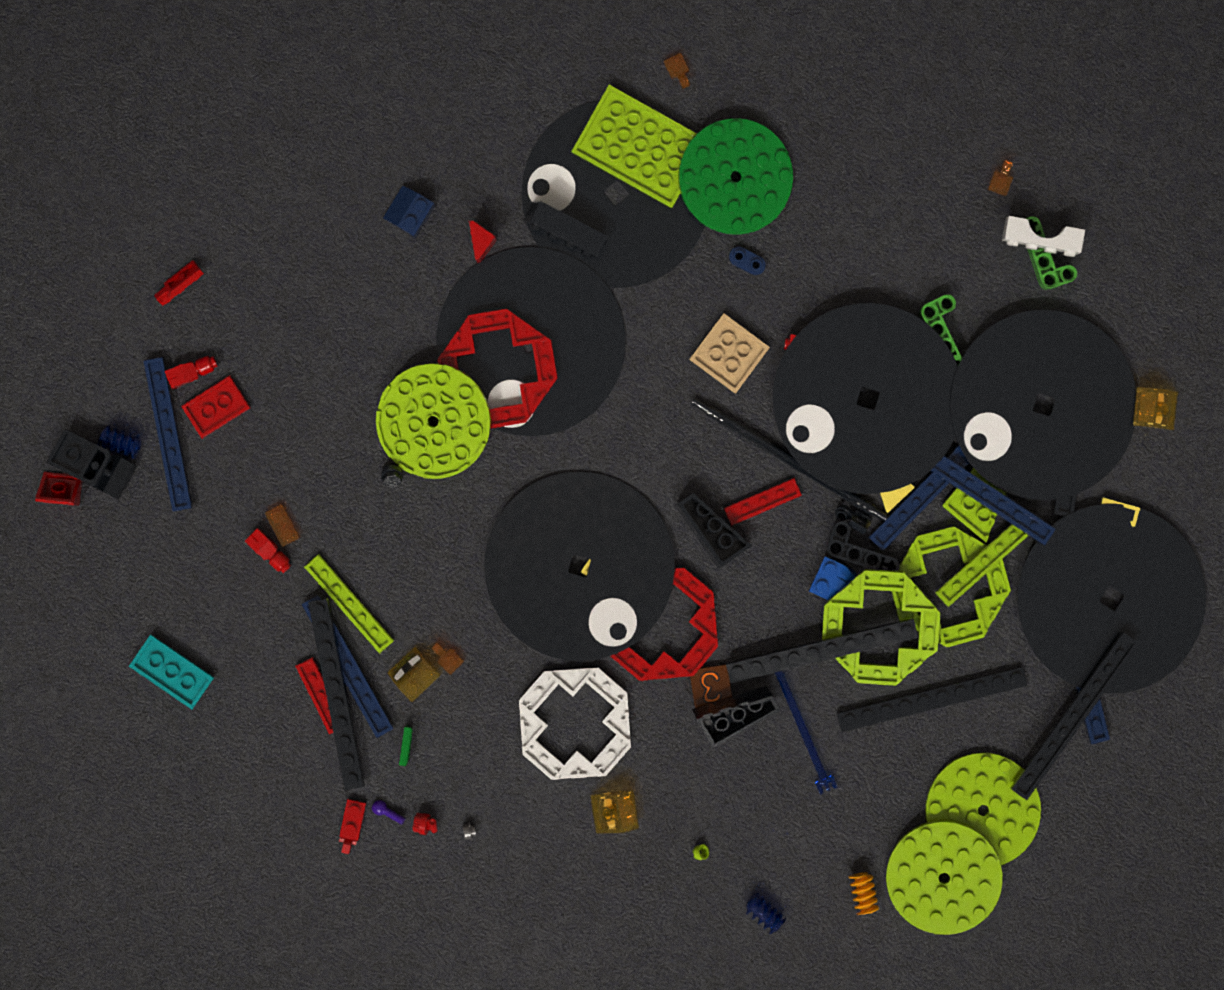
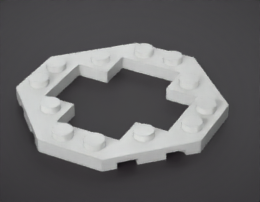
[519,667,631,780]

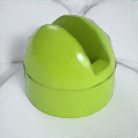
[692,844,709,860]

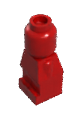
[164,356,218,389]
[245,528,292,574]

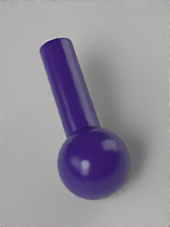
[372,800,406,825]

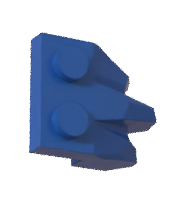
[808,556,857,600]

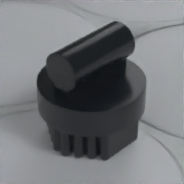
[381,464,403,488]

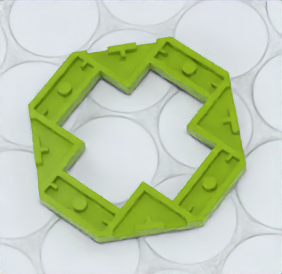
[891,526,1011,647]
[822,569,940,686]

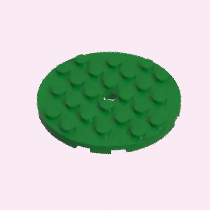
[678,118,793,235]

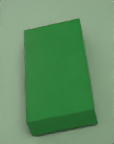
[399,725,413,766]

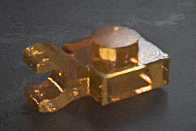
[663,53,690,89]
[988,160,1013,196]
[431,642,464,675]

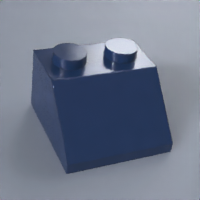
[383,185,436,238]

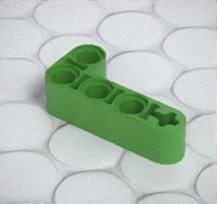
[1026,216,1077,290]
[919,295,962,366]

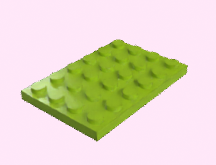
[571,85,697,209]

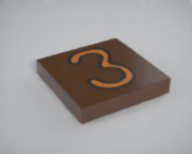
[690,664,732,708]

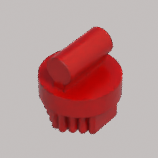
[412,813,438,835]

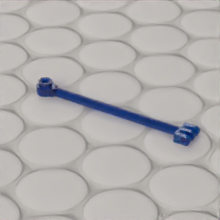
[774,671,838,795]

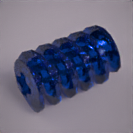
[98,424,142,459]
[745,892,787,935]

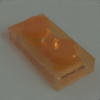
[265,504,300,547]

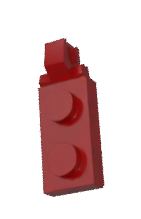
[154,260,204,306]
[339,799,366,854]

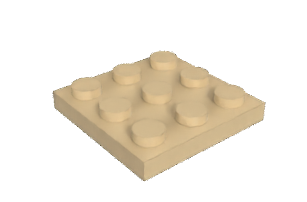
[689,313,770,394]

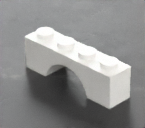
[1002,216,1085,257]

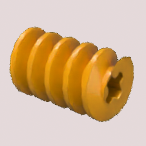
[848,872,879,915]

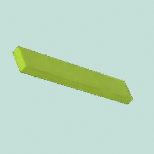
[935,524,1029,607]
[304,554,394,654]

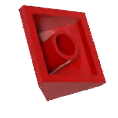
[469,220,497,263]
[35,472,82,505]

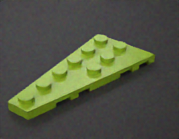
[941,468,1006,543]

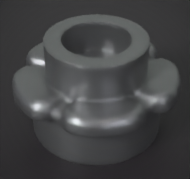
[463,822,476,841]

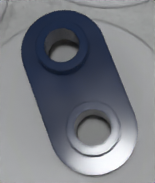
[729,247,766,276]

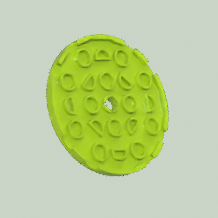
[376,363,491,479]
[925,752,1041,865]
[886,820,1002,935]

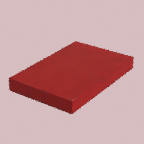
[181,375,251,439]

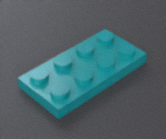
[129,634,215,710]

